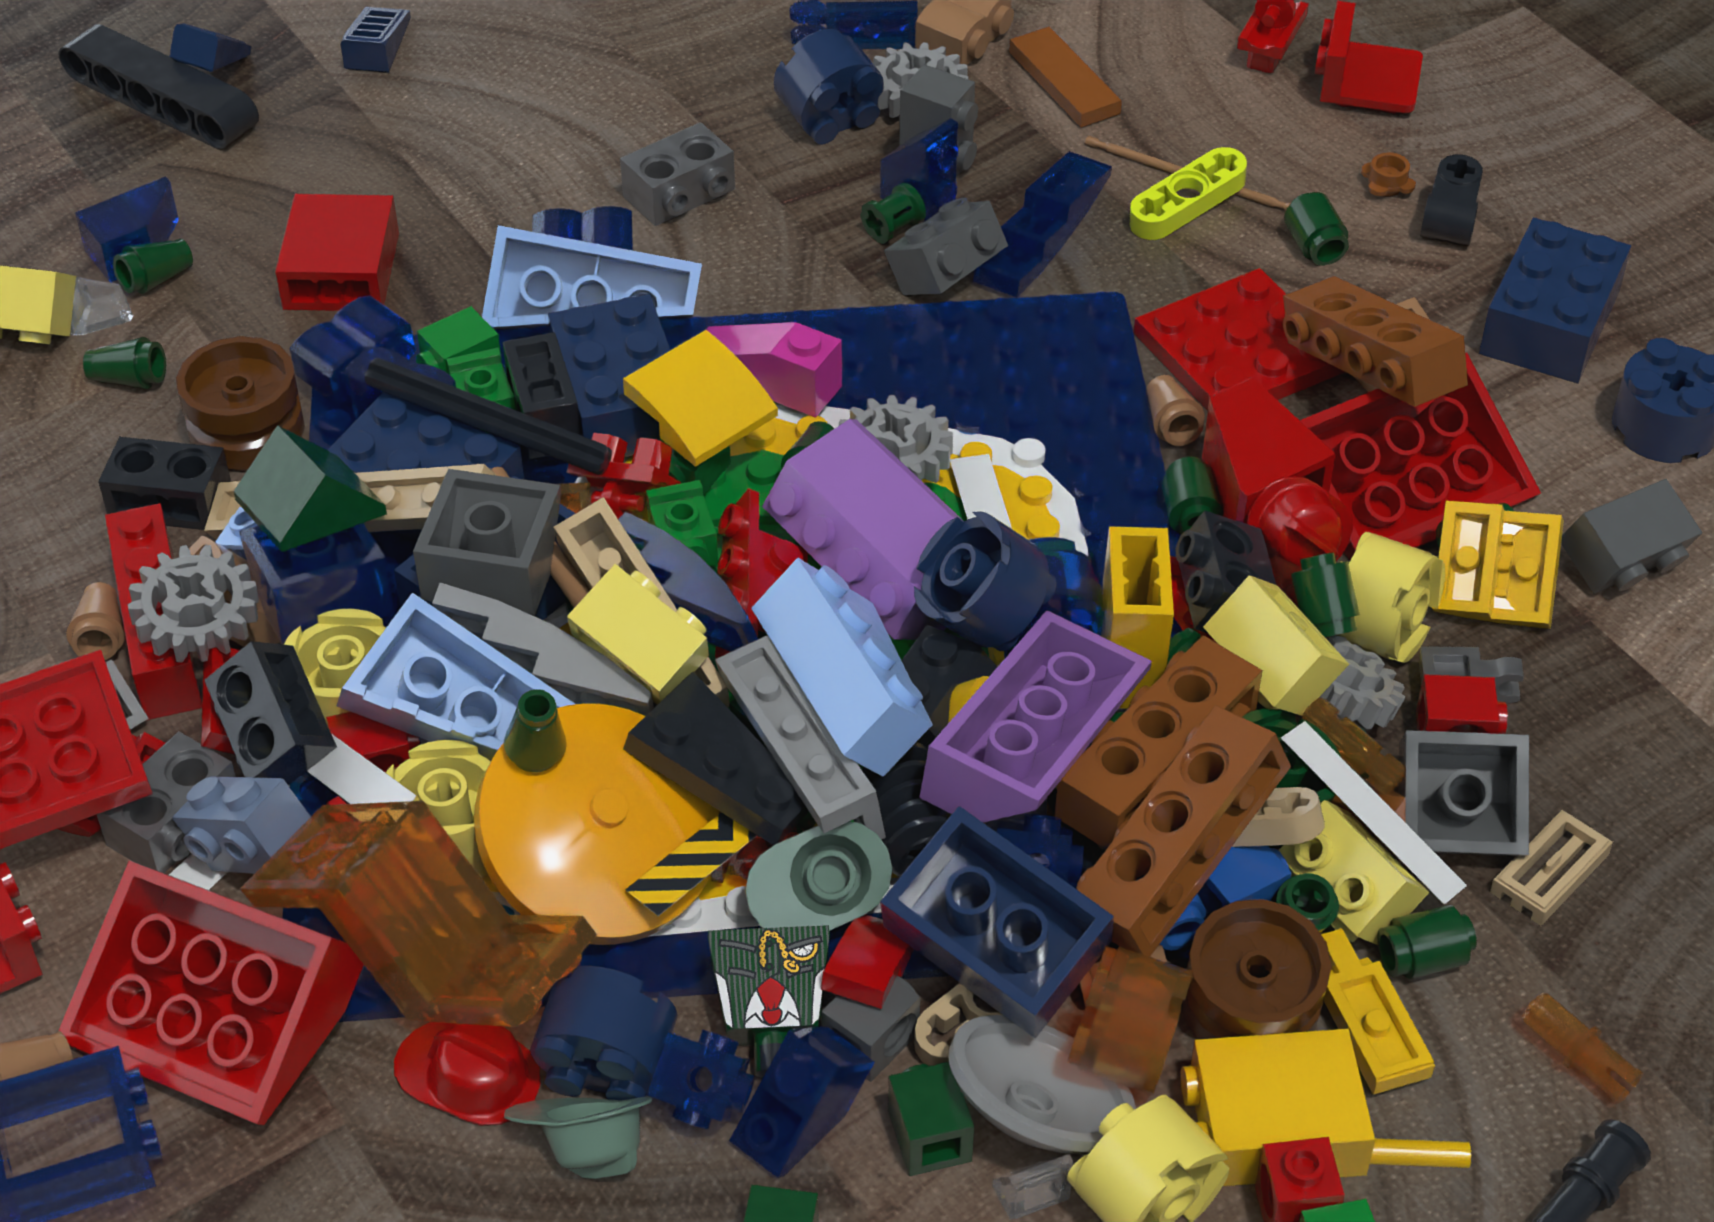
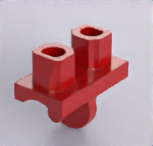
[1237,0,1309,73]
[567,433,681,525]

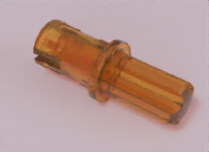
[1522,993,1644,1104]

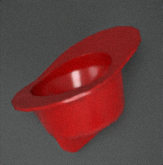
[1247,477,1353,575]
[394,1018,541,1126]

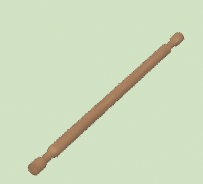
[1085,136,1291,211]

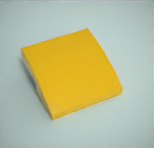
[623,330,778,467]
[1432,501,1564,629]

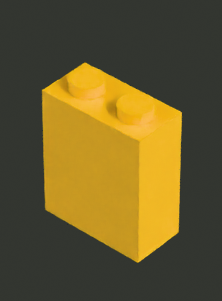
[1099,527,1174,709]
[1181,1029,1375,1186]

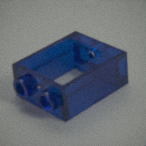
[0,1046,163,1222]

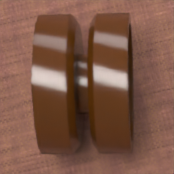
[176,336,305,470]
[1182,899,1332,1039]

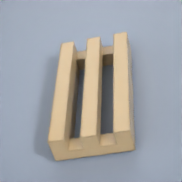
[1490,810,1613,926]

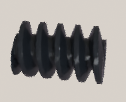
[862,743,951,877]

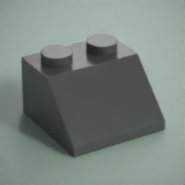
[413,469,561,616]
[1399,730,1529,857]

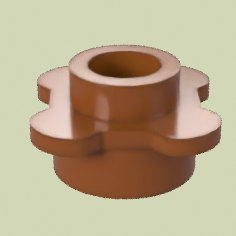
[1361,152,1416,197]

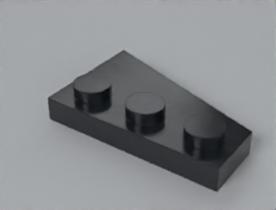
[623,672,808,846]

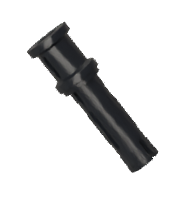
[1531,1119,1651,1222]

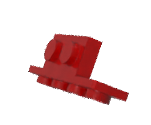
[715,488,808,659]

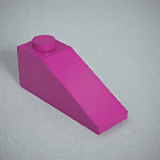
[706,322,842,418]

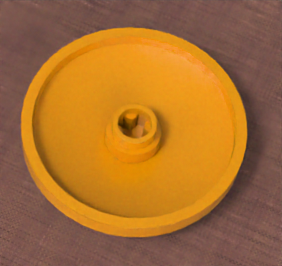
[474,703,719,945]

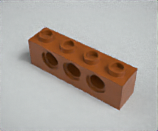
[1283,276,1468,407]
[1055,635,1263,849]
[1076,705,1291,961]

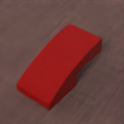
[821,914,914,1009]

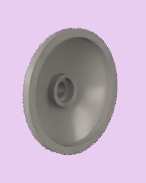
[948,1015,1136,1154]

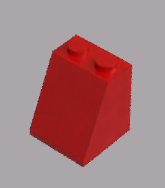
[1202,377,1336,524]

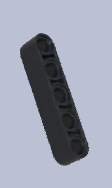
[58,24,259,149]

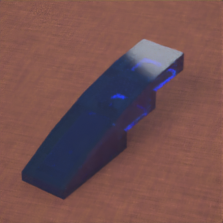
[973,151,1112,298]
[618,512,758,652]

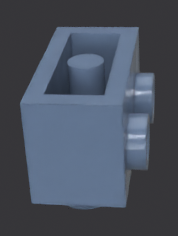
[172,776,322,876]

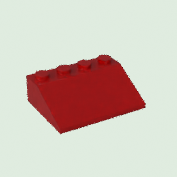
[1300,352,1541,560]
[58,861,369,1126]

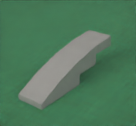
[432,583,654,716]

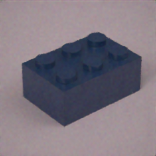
[1479,217,1632,384]
[548,294,670,457]
[328,392,524,541]
[880,806,1114,1039]

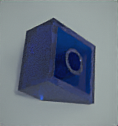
[239,523,394,644]

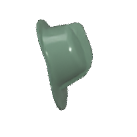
[745,821,892,931]
[504,1097,652,1179]

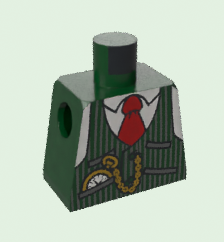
[708,925,830,1079]

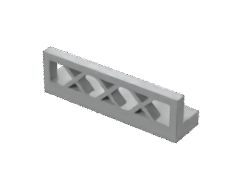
[715,635,886,839]

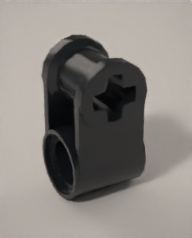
[1420,154,1483,245]

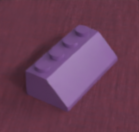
[762,419,961,640]
[919,611,1152,823]

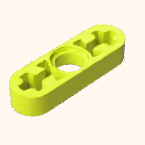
[1130,147,1247,240]

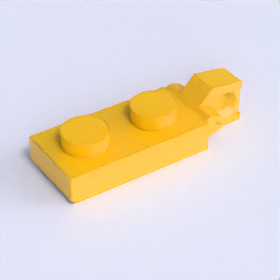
[1321,929,1435,1095]

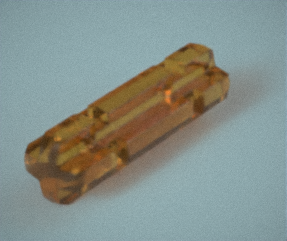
[1302,697,1406,794]

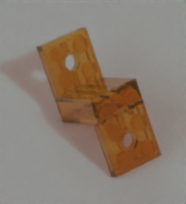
[240,801,597,1027]

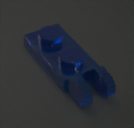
[789,0,918,49]

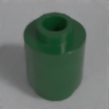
[1284,192,1349,266]
[1162,457,1224,535]
[1291,552,1360,637]
[1377,904,1477,979]

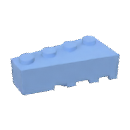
[482,225,702,329]
[751,558,933,776]
[337,593,575,761]

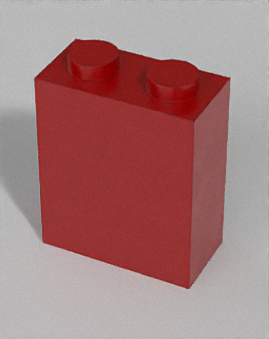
[275,194,399,312]

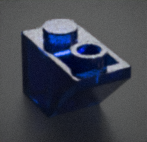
[880,118,959,222]
[75,176,179,283]
[729,1026,875,1178]

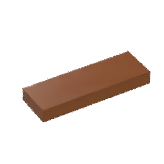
[1009,26,1122,127]

